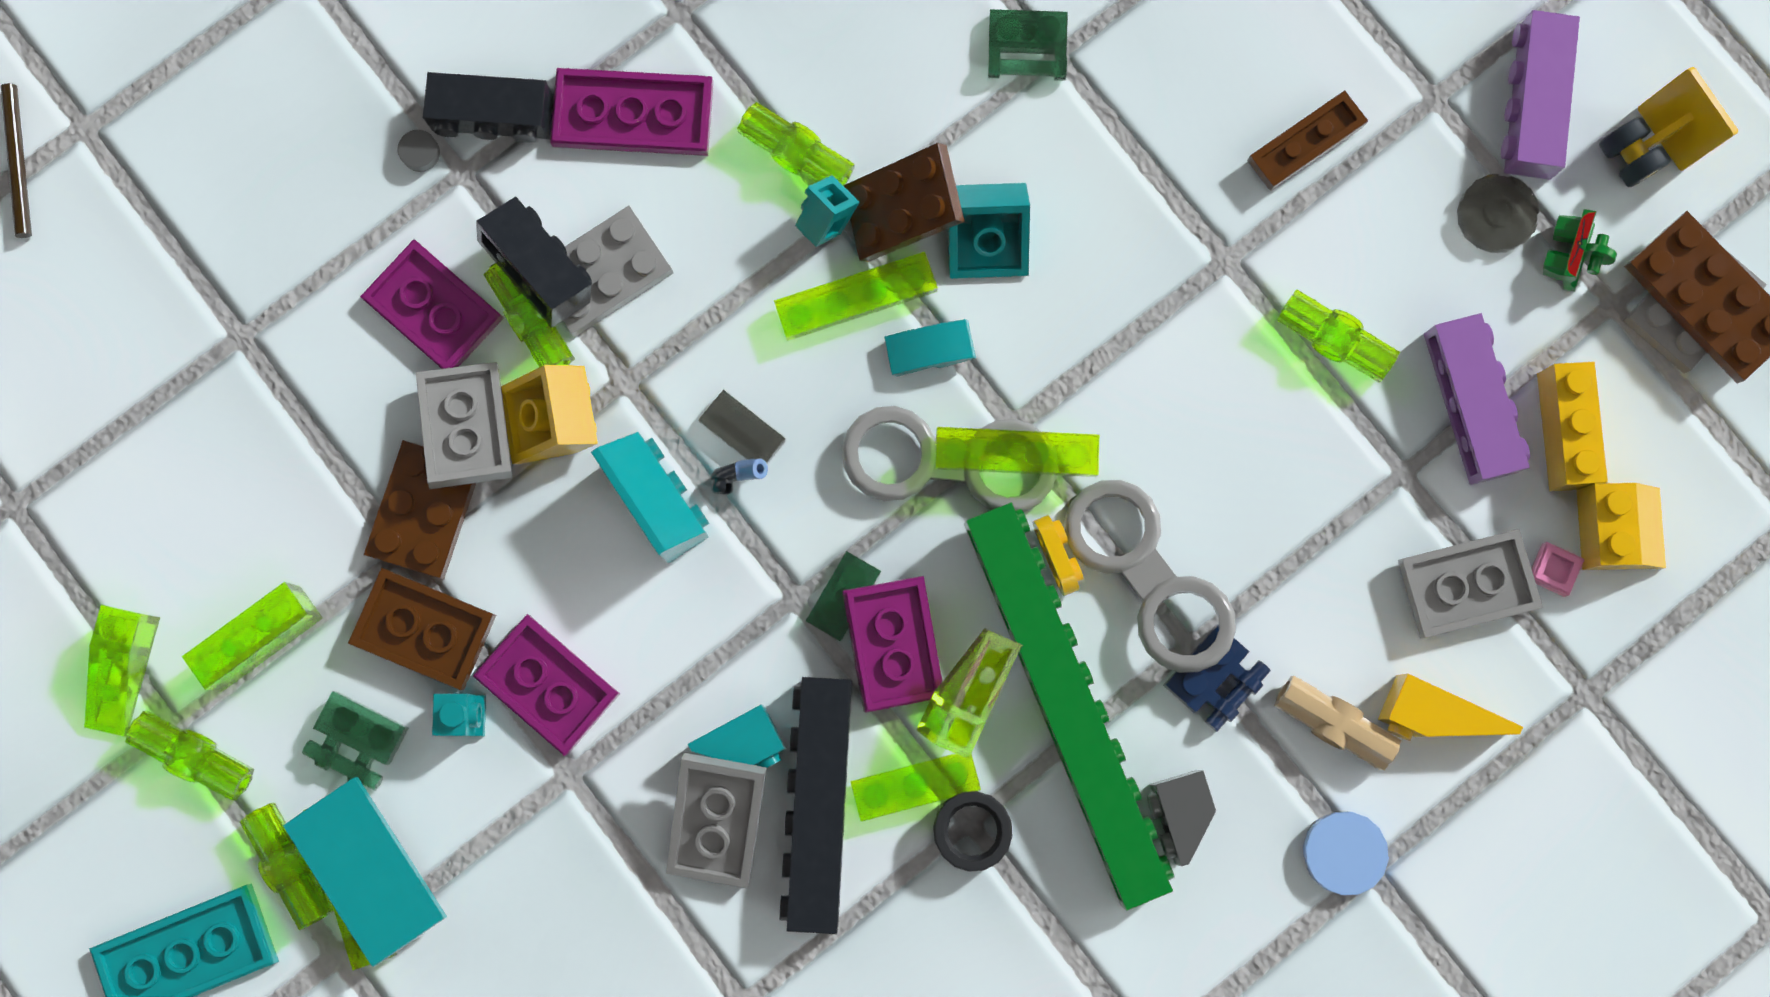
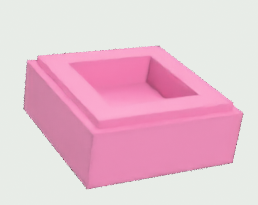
[1531,542,1584,597]

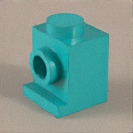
[795,175,860,247]
[432,694,486,736]

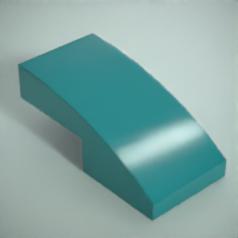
[884,319,976,377]

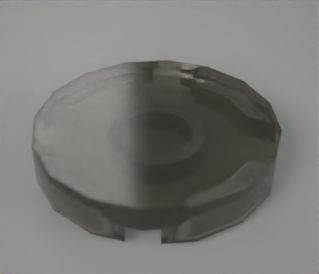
[1457,174,1539,253]

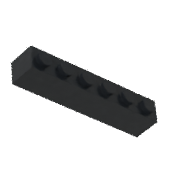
[779,677,852,934]

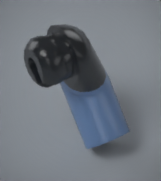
[710,459,768,495]

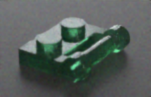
[987,9,1068,81]

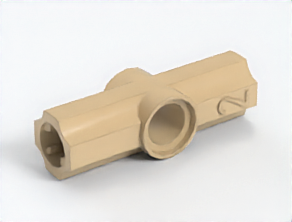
[1274,675,1402,771]

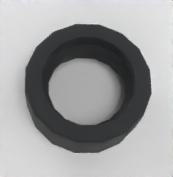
[933,791,1013,872]

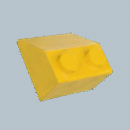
[501,365,598,464]
[1576,483,1666,570]

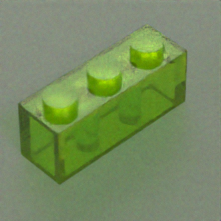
[181,582,323,691]

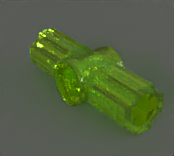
[737,102,855,185]
[483,263,575,367]
[1276,289,1400,383]
[125,711,255,801]
[239,803,335,930]

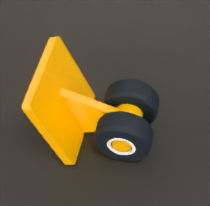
[1599,67,1738,187]

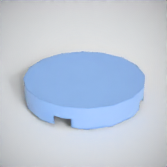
[1303,811,1389,895]

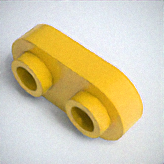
[1032,515,1084,596]

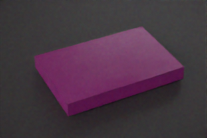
[360,239,504,369]
[842,576,945,713]
[473,614,621,756]

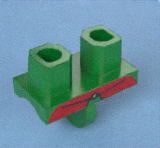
[1543,209,1617,292]

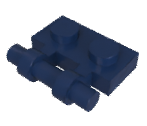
[1163,624,1271,732]

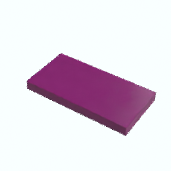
[550,68,714,156]

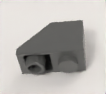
[1147,770,1216,867]

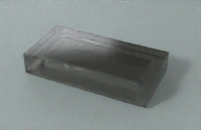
[698,389,786,464]

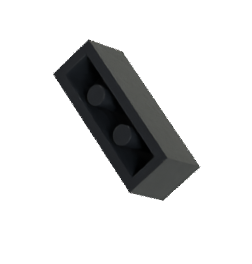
[422,72,553,143]
[476,196,592,328]

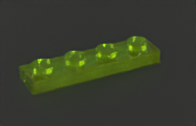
[774,251,938,341]
[934,427,1100,477]

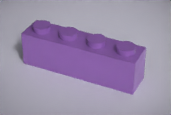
[1500,10,1580,180]
[1424,313,1530,485]

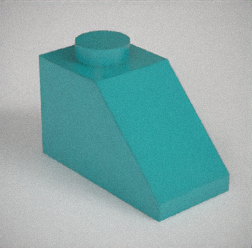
[688,704,787,768]

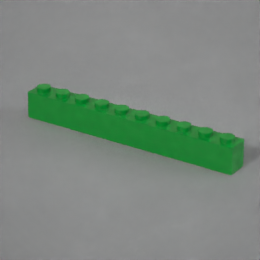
[964,502,1175,911]

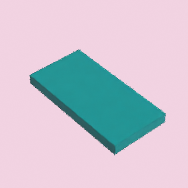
[283,777,447,967]
[89,883,279,997]

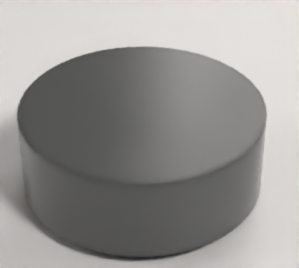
[397,130,440,172]

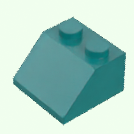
[947,183,1030,279]

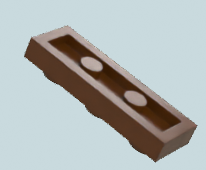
[1247,90,1368,191]

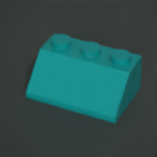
[591,432,710,563]

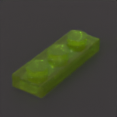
[850,749,981,822]

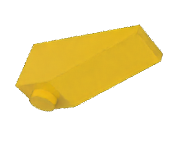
[1377,673,1523,741]

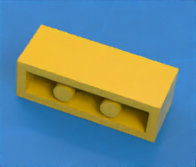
[1537,362,1608,491]

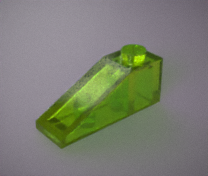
[84,605,161,737]
[916,628,1022,758]

